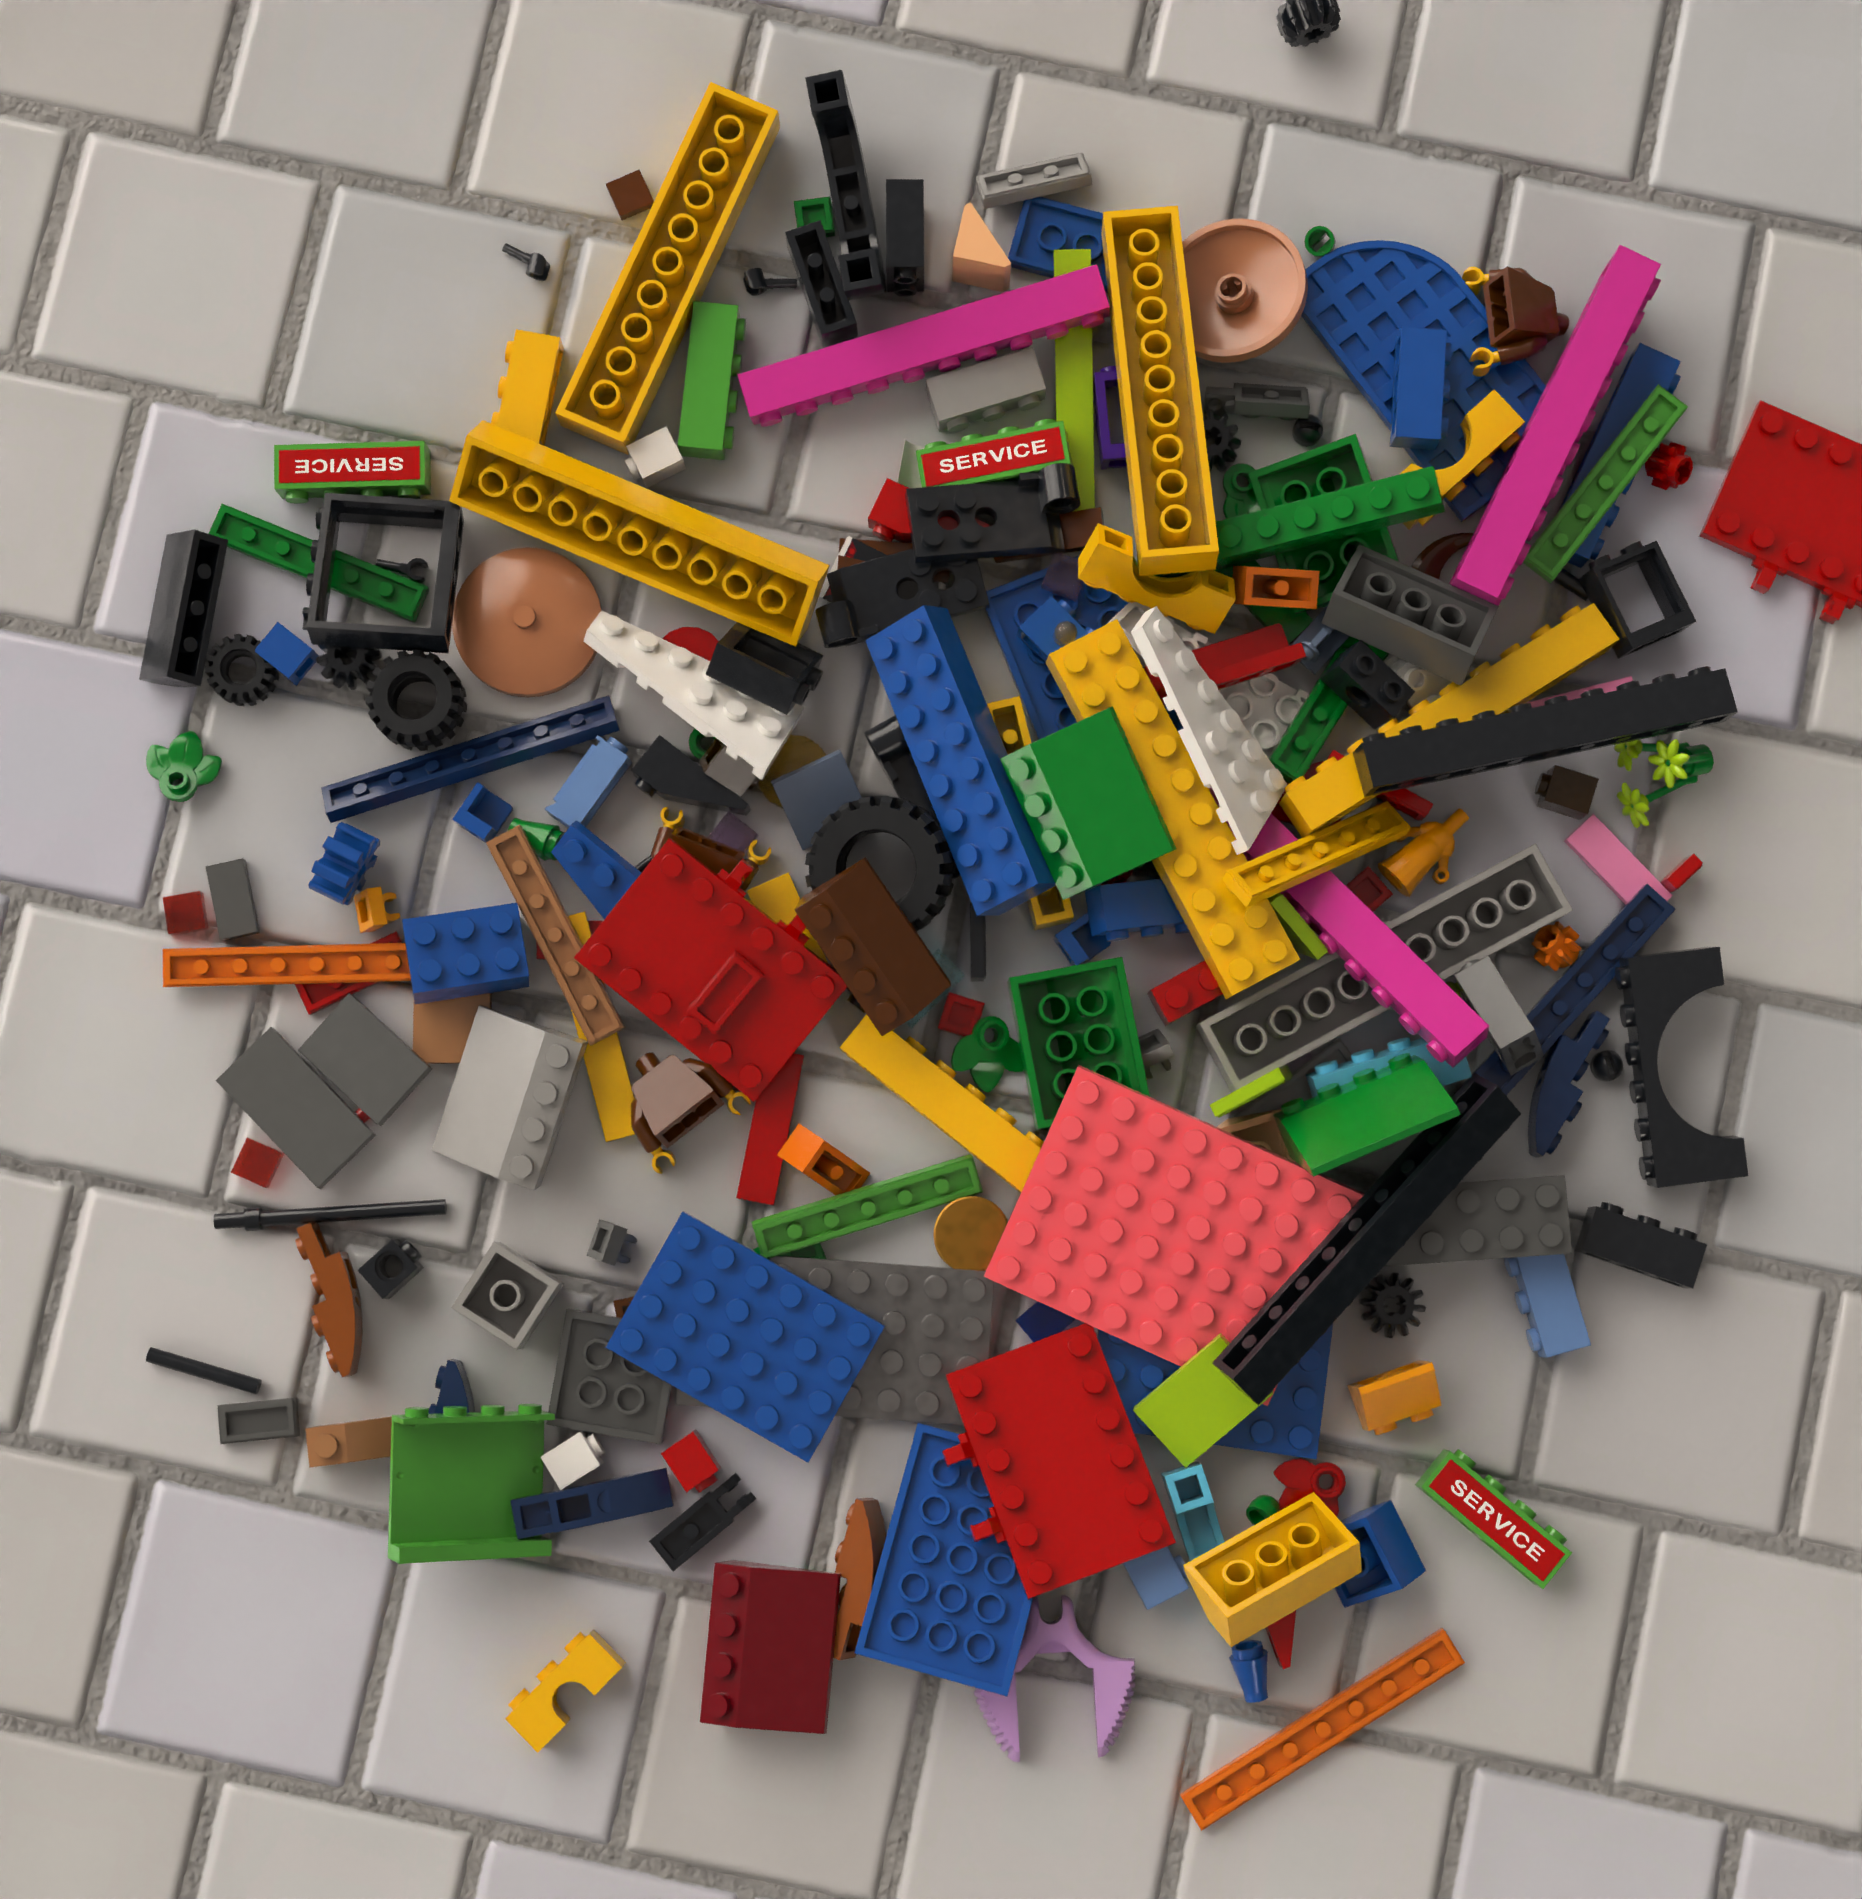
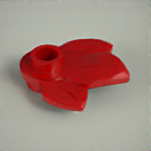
[1273,1458,1346,1517]

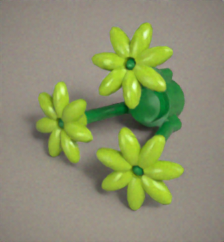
[1614,739,1714,828]

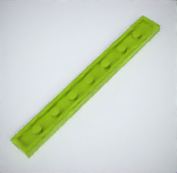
[1053,249,1095,511]

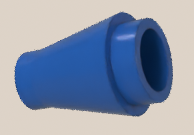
[1229,1640,1268,1703]

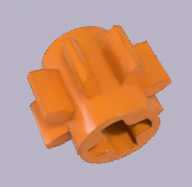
[1532,921,1582,971]

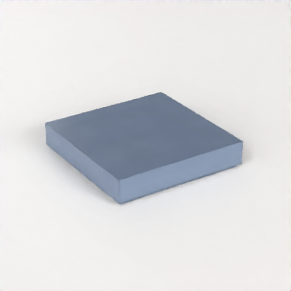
[771,749,862,850]

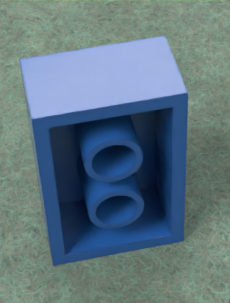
[402,903,529,1004]

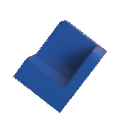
[255,622,319,686]
[452,782,513,843]
[1053,912,1111,966]

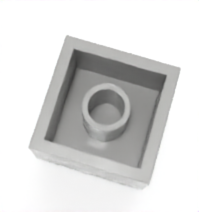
[451,1242,564,1350]

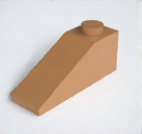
[305,1416,392,1468]

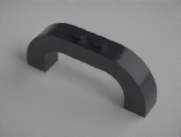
[805,70,886,301]

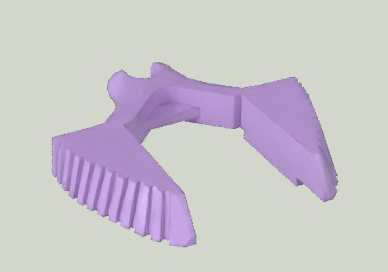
[973,1595,1135,1762]

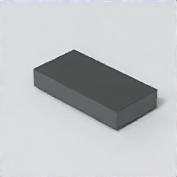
[205,858,260,941]
[217,1397,300,1444]

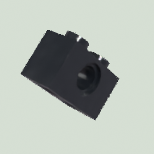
[1320,640,1415,730]

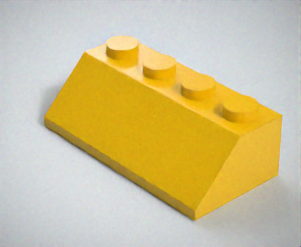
[1183,1492,1362,1647]

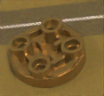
[933,1196,1008,1271]

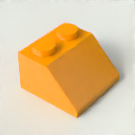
[1347,1360,1442,1435]

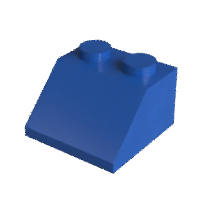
[1335,1500,1426,1608]

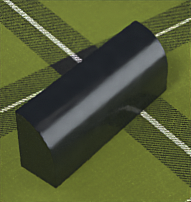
[139,529,228,687]

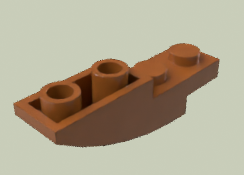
[295,1222,363,1378]
[834,1498,886,1660]

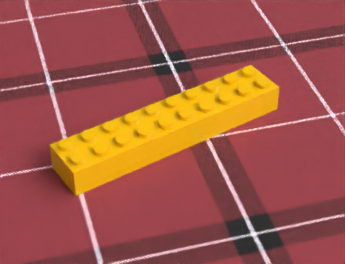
[555,82,780,455]
[1101,206,1219,576]
[449,420,830,647]
[1046,619,1301,999]

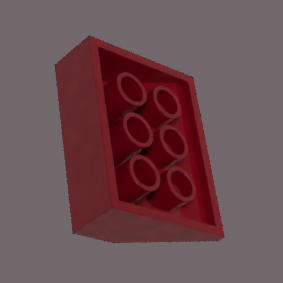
[700,1560,841,1734]

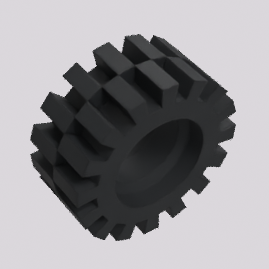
[205,634,279,706]

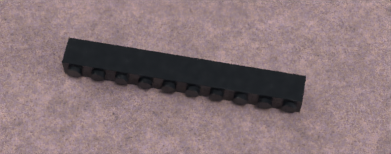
[1353,666,1738,797]
[1212,1073,1521,1406]

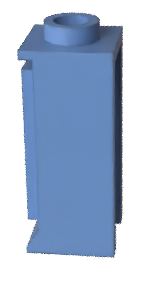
[545,735,632,828]

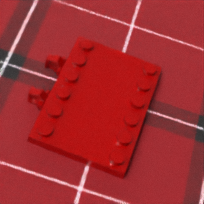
[1699,400,1862,624]
[574,837,847,1102]
[942,1323,1176,1599]

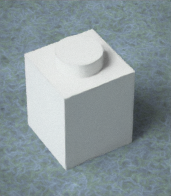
[624,426,686,488]
[541,1431,605,1490]

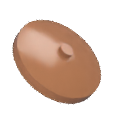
[1182,218,1308,363]
[452,547,602,698]

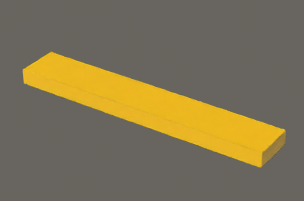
[1222,801,1411,908]
[568,911,635,1142]

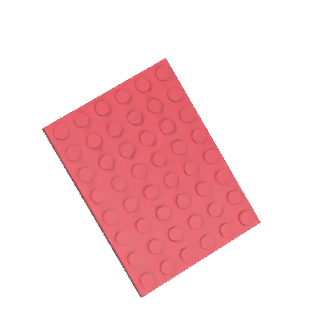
[984,1065,1365,1406]

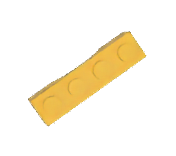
[1400,389,1525,530]
[1078,523,1236,634]

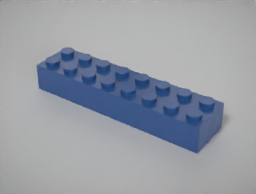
[865,605,1056,916]

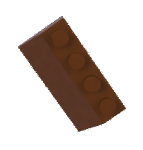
[794,857,952,1036]

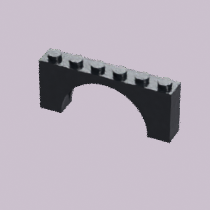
[1615,947,1748,1188]

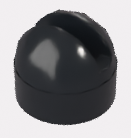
[1292,414,1323,447]
[1590,1050,1623,1081]

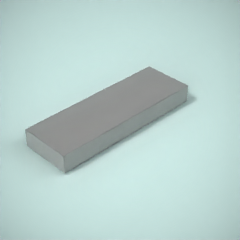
[975,152,1092,209]

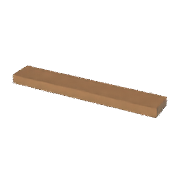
[486,825,626,1045]

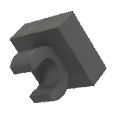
[1138,1028,1174,1080]
[587,1219,637,1266]

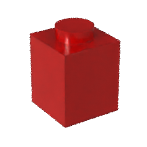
[661,1430,721,1493]

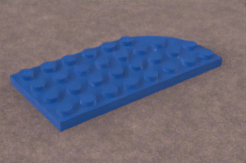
[1301,240,1546,522]

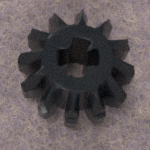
[1276,0,1341,47]
[1203,409,1241,473]
[316,645,382,690]
[1359,1272,1426,1338]

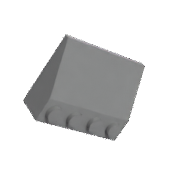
[432,1005,588,1190]

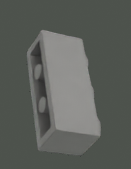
[926,347,1046,432]

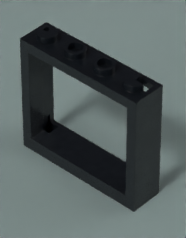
[302,493,464,653]

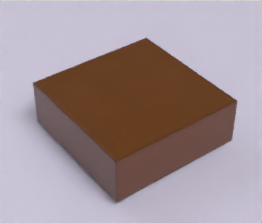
[606,169,654,221]

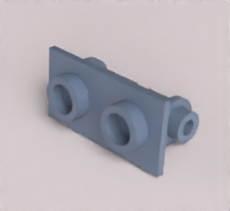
[1291,606,1349,675]

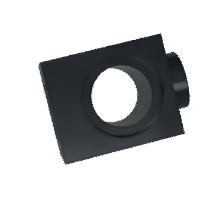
[357,1239,424,1299]

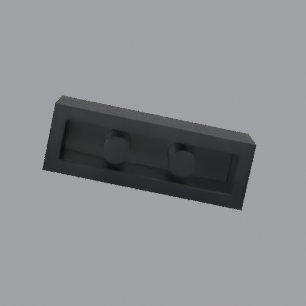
[785,220,858,348]
[1574,1202,1707,1288]

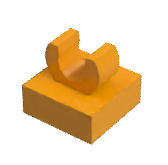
[354,887,400,933]

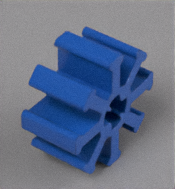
[308,822,380,906]

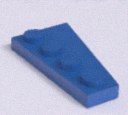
[551,820,641,919]

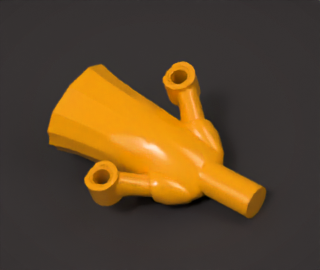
[1378,808,1469,897]

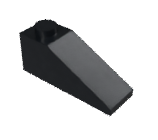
[631,735,751,816]

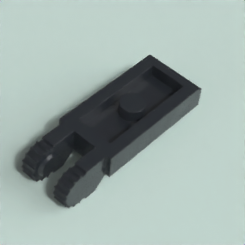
[649,1473,757,1572]

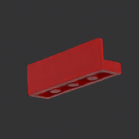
[1144,623,1306,707]

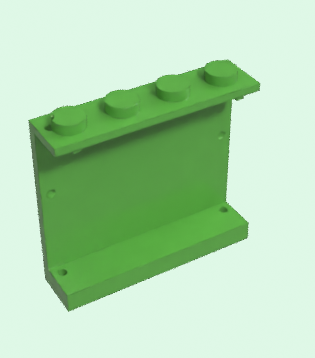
[388,1404,555,1564]

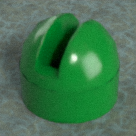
[1304,226,1336,257]
[1246,1495,1280,1525]

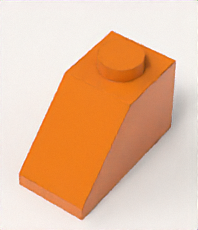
[1232,566,1320,609]
[777,1123,870,1195]

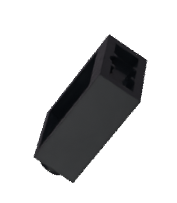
[886,179,924,296]
[1579,541,1696,659]
[705,622,823,715]

